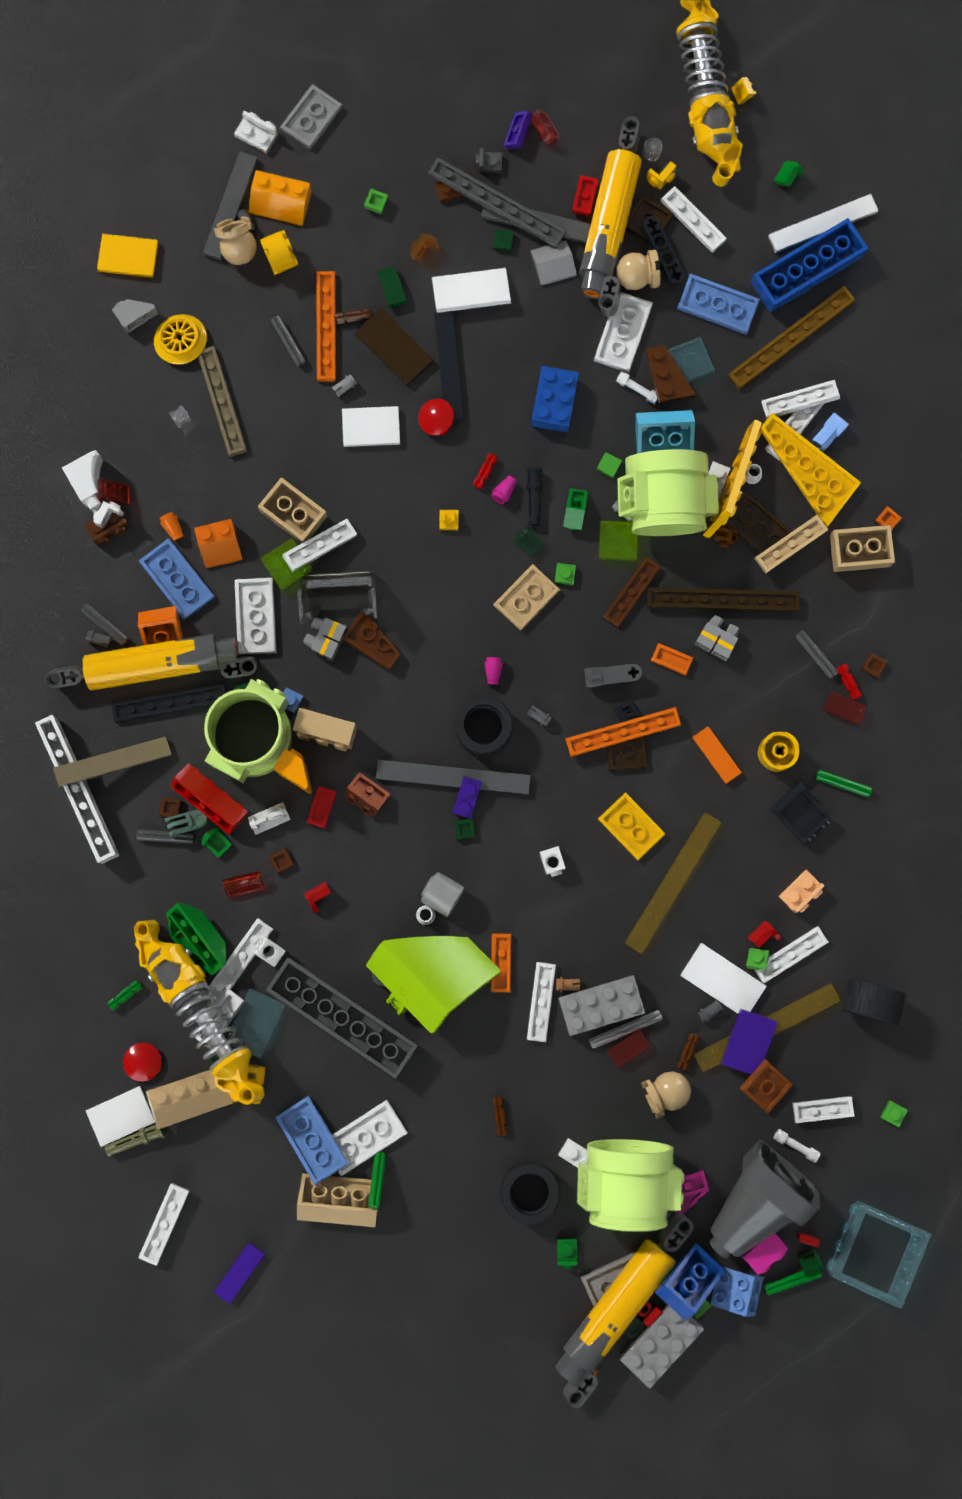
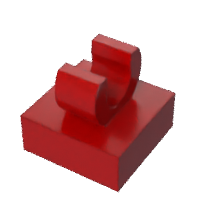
[638,1301,662,1327]

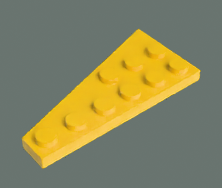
[760,413,861,527]
[703,420,761,538]

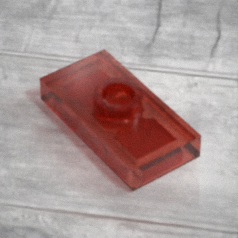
[98,478,130,505]
[823,692,867,724]
[222,871,265,898]
[607,1030,650,1067]

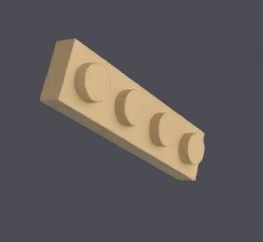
[755,515,828,574]

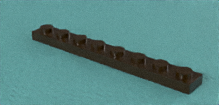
[647,588,799,612]

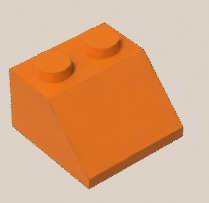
[194,519,243,569]
[138,606,183,645]

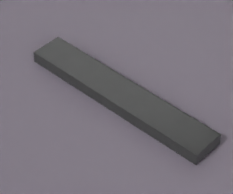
[203,152,258,260]
[481,207,591,244]

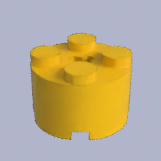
[260,230,299,275]
[757,732,799,772]

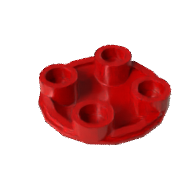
[418,398,455,436]
[123,1042,162,1082]

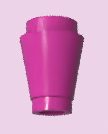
[491,476,517,504]
[484,657,503,684]

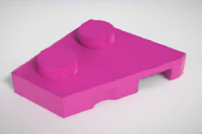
[674,1170,709,1214]

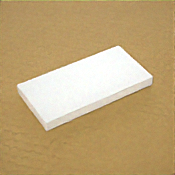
[432,268,511,313]
[594,293,653,373]
[235,578,277,655]
[680,943,766,1014]
[333,1100,408,1176]

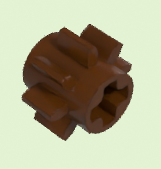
[714,524,738,548]

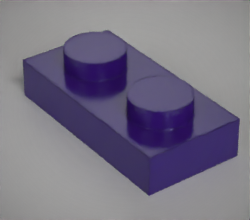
[503,111,532,149]
[453,776,482,819]

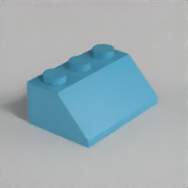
[636,410,695,454]

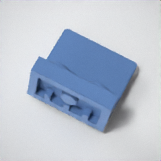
[711,1266,764,1317]

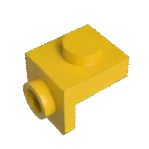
[647,162,676,190]

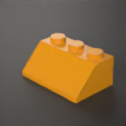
[249,170,312,227]
[273,749,313,794]

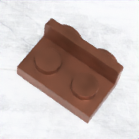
[343,772,390,818]

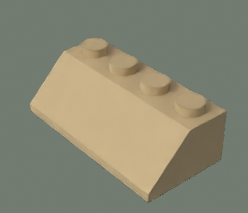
[146,1070,233,1130]
[297,1173,378,1227]

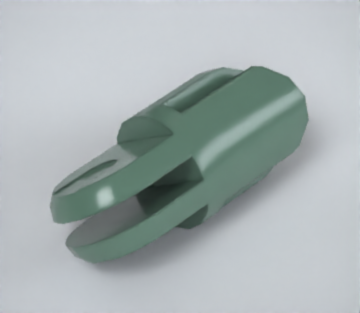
[165,810,208,836]

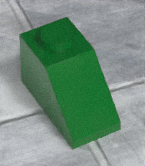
[563,488,588,530]

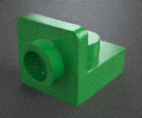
[557,1238,578,1269]

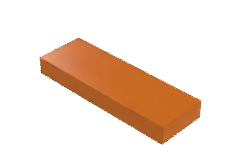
[692,726,742,784]
[491,934,511,992]

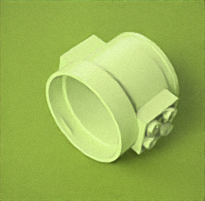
[617,449,720,536]
[204,679,293,783]
[577,1139,684,1231]

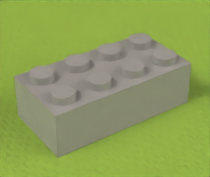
[558,975,645,1036]
[619,1303,704,1389]

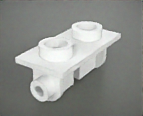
[248,802,291,835]

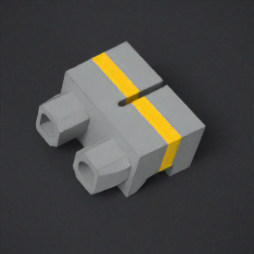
[694,615,739,661]
[303,617,348,662]

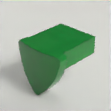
[774,161,804,187]
[201,827,233,859]

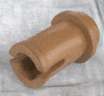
[555,977,580,992]

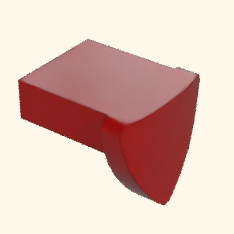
[304,881,331,914]
[747,921,781,947]

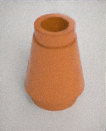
[159,512,184,541]

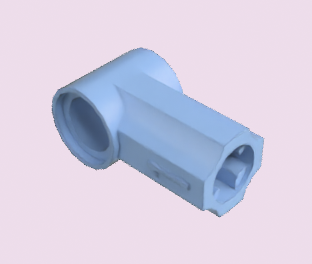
[812,412,849,451]

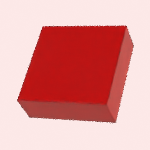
[796,1231,820,1247]

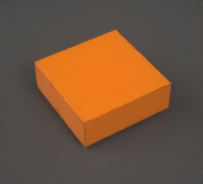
[874,506,902,531]

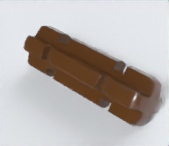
[335,308,372,324]
[677,1033,700,1071]
[492,1096,508,1136]

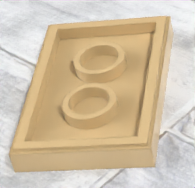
[493,564,560,631]

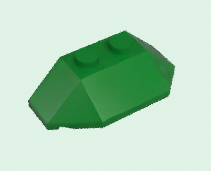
[166,902,226,975]

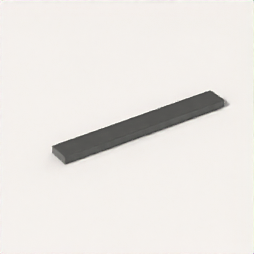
[428,157,567,248]
[376,760,530,795]

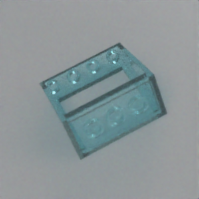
[827,1200,931,1309]

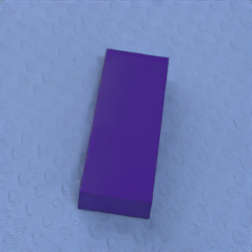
[214,1242,265,1304]

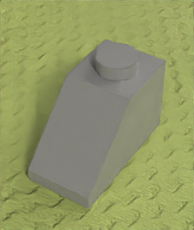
[112,299,158,333]

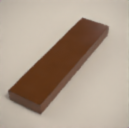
[602,556,661,629]

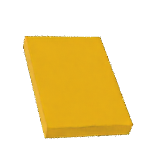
[97,234,159,278]
[598,792,665,861]

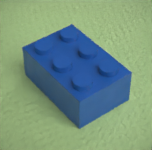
[531,366,579,433]
[655,1243,726,1320]

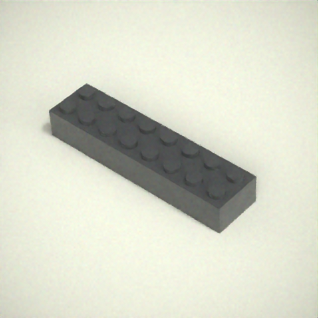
[266,957,418,1079]

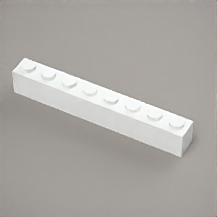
[35,715,120,864]

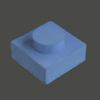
[283,687,304,713]

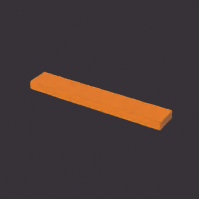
[316,271,336,382]
[565,707,681,757]

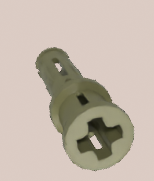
[105,1124,166,1157]

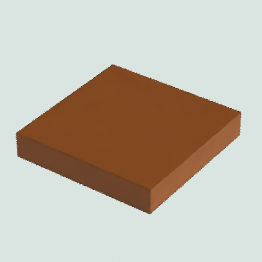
[739,1059,793,1114]

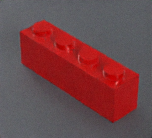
[170,763,248,835]

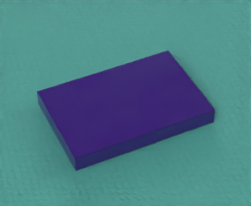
[721,1008,778,1074]

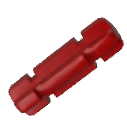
[473,453,497,489]
[837,664,862,700]

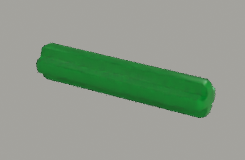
[816,770,872,797]
[368,1152,386,1209]
[764,1270,822,1295]

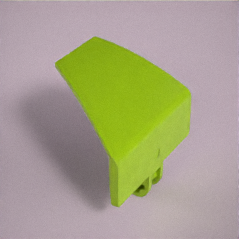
[366,936,501,1034]

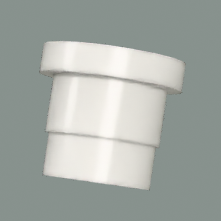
[745,464,762,484]
[416,905,435,925]

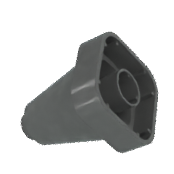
[710,1140,820,1259]

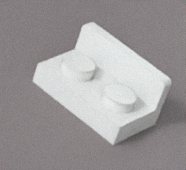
[234,111,278,154]

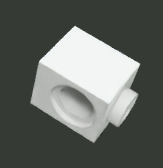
[539,846,565,877]
[251,934,286,967]

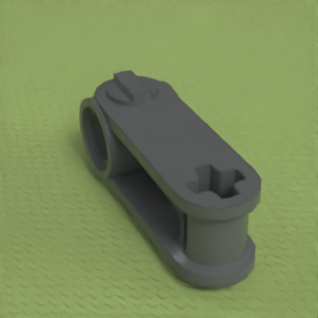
[584,664,642,687]

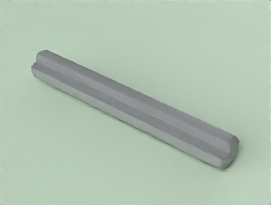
[589,1010,663,1048]

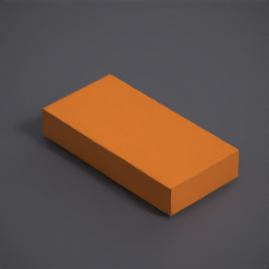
[651,643,693,676]

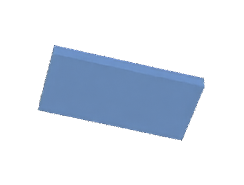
[677,274,760,335]
[139,538,215,621]
[275,1096,349,1185]

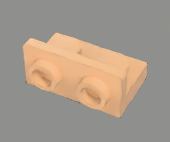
[778,870,824,913]

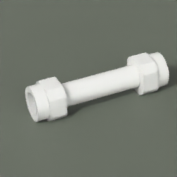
[616,372,657,404]
[773,1129,820,1163]

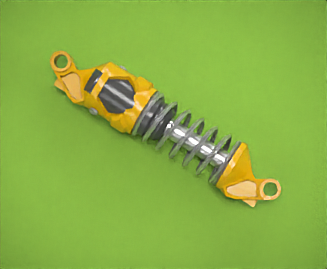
[676,0,742,187]
[134,920,264,1105]

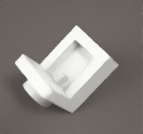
[93,501,124,529]

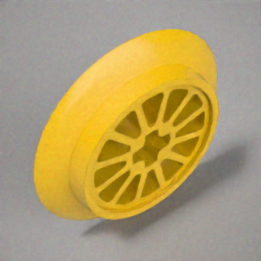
[154,314,207,364]

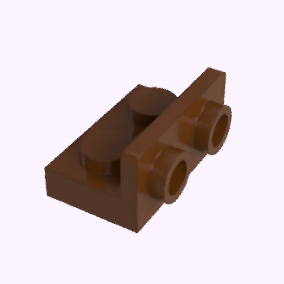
[84,512,129,545]

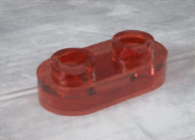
[531,109,560,144]

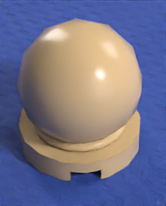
[214,216,257,265]
[615,250,660,290]
[641,1072,691,1119]

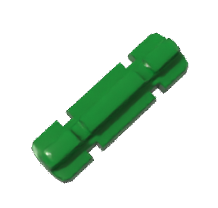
[107,980,143,1010]

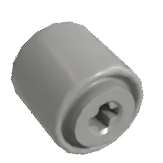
[421,872,465,917]

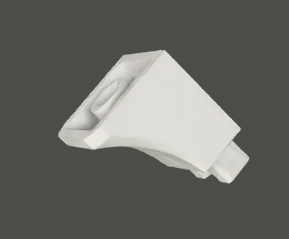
[62,450,103,513]

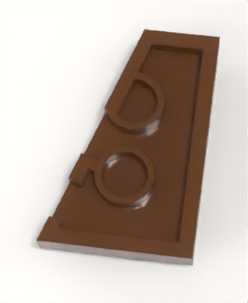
[645,345,696,404]
[342,608,400,671]

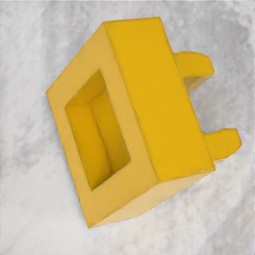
[731,77,756,104]
[439,510,459,530]

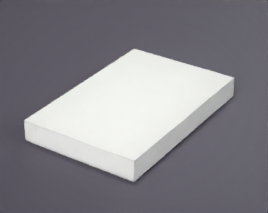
[342,406,400,447]
[86,1086,155,1147]

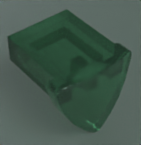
[513,527,544,558]

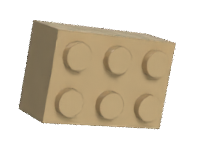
[258,477,328,544]
[830,525,895,572]
[293,708,357,752]

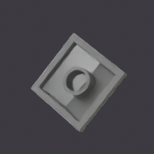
[530,240,577,286]

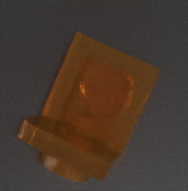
[410,233,439,262]

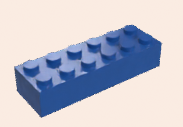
[750,218,869,313]

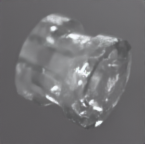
[643,138,663,161]
[169,405,192,428]

